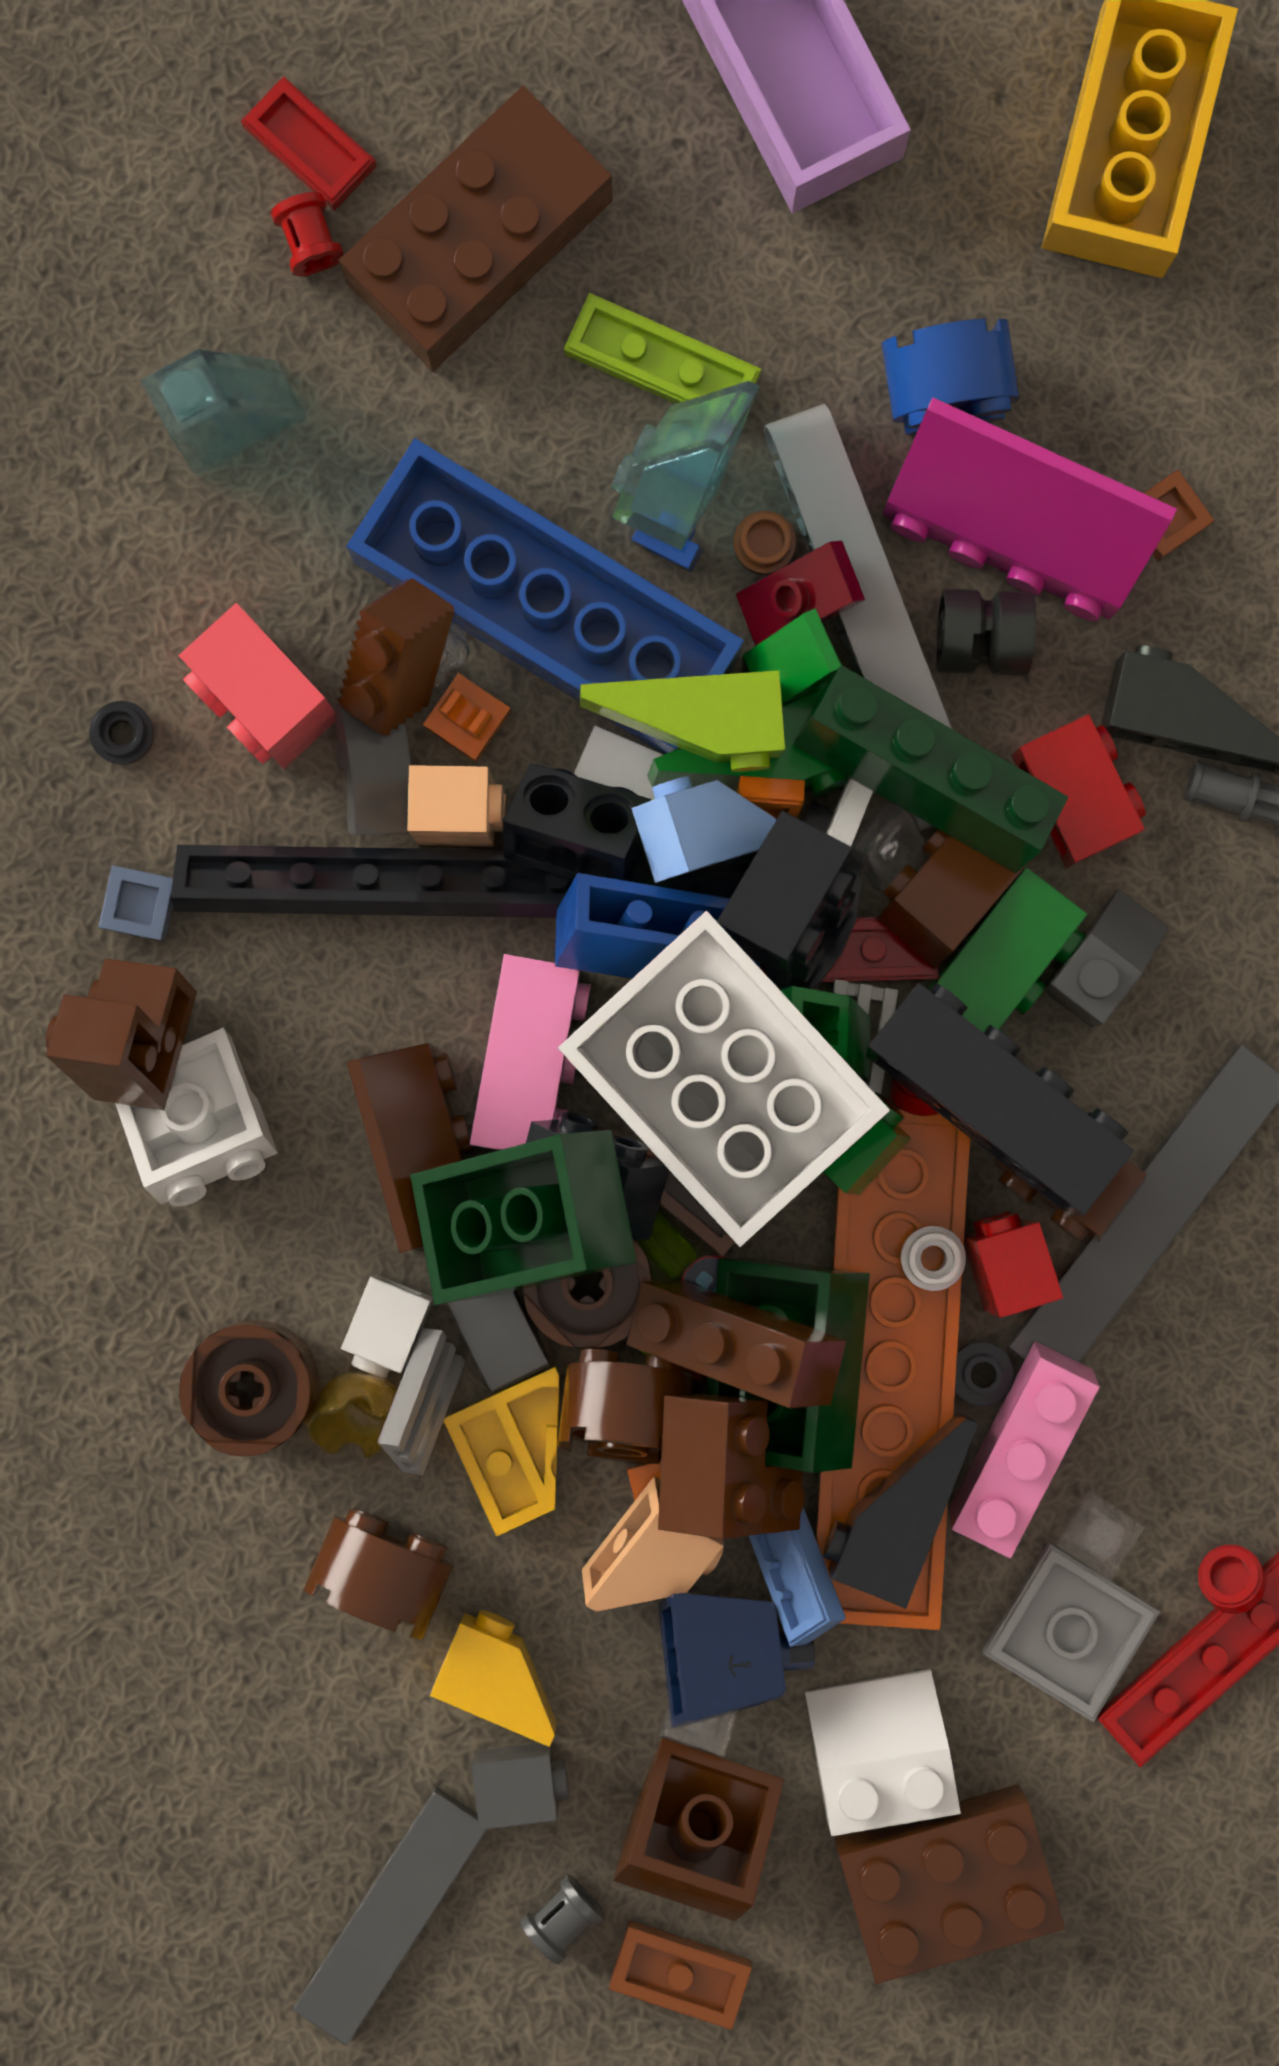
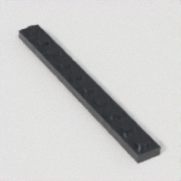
[171,845,756,918]

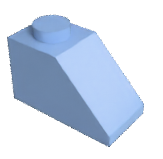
[631,776,777,883]

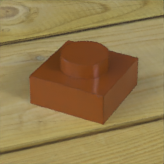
[1144,470,1214,562]

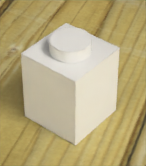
[341,1274,433,1378]

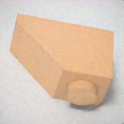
[582,1476,724,1612]

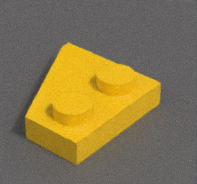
[443,1365,560,1537]

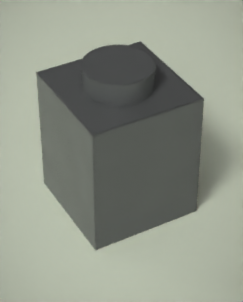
[471,1743,569,1830]

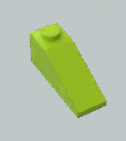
[580,670,785,772]

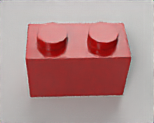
[1011,714,1146,869]
[964,1211,1063,1318]

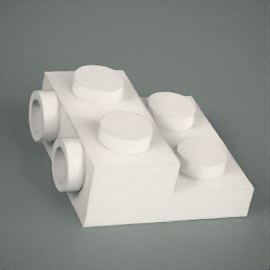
[115,1027,278,1206]

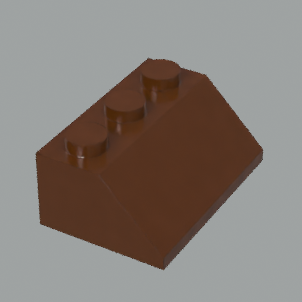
[347,1043,474,1253]

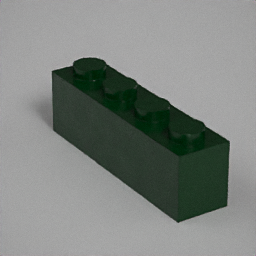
[793,665,1068,874]

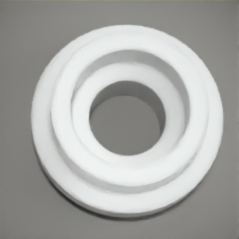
[900,1226,966,1291]

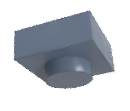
[98,865,173,942]

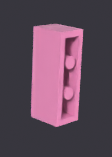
[470,954,591,1150]
[949,1341,1100,1559]

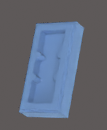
[749,1508,846,1647]

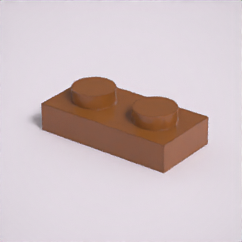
[609,1920,752,2030]

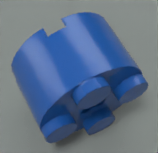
[881,318,1020,436]

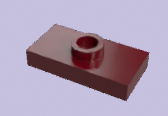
[736,540,865,646]

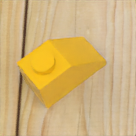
[430,1610,557,1747]

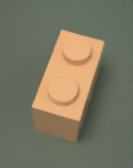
[407,765,507,847]

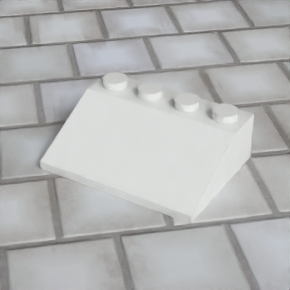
[558,911,890,1247]

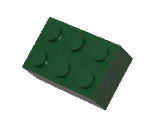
[410,1130,637,1305]
[706,1258,870,1473]

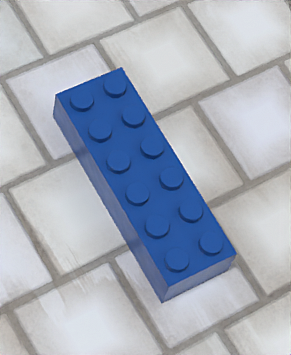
[346,438,744,754]

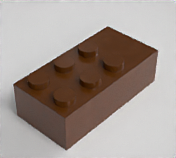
[338,85,613,372]

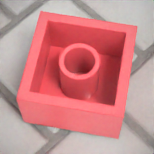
[178,603,336,769]

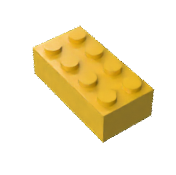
[1041,0,1238,279]

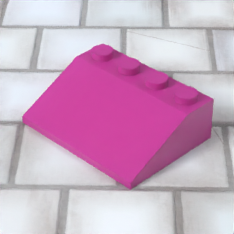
[882,397,1177,622]

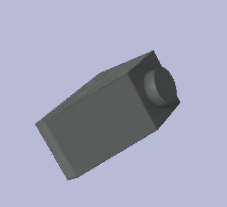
[1043,889,1169,1027]

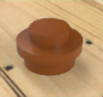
[733,511,797,575]

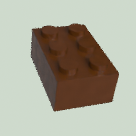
[834,1784,1065,1984]

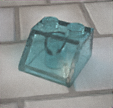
[611,381,760,551]

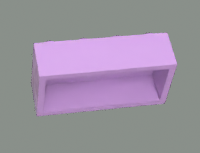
[682,0,911,214]

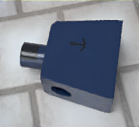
[658,1593,815,1728]

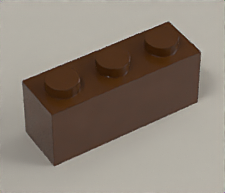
[626,1281,847,1408]

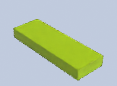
[563,293,761,430]

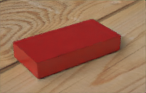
[241,76,377,211]

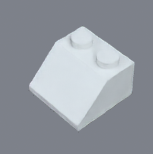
[805,1669,961,1836]

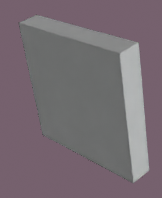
[982,1542,1160,1722]

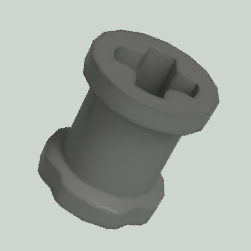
[520,1874,606,1965]

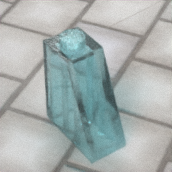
[140,349,307,476]

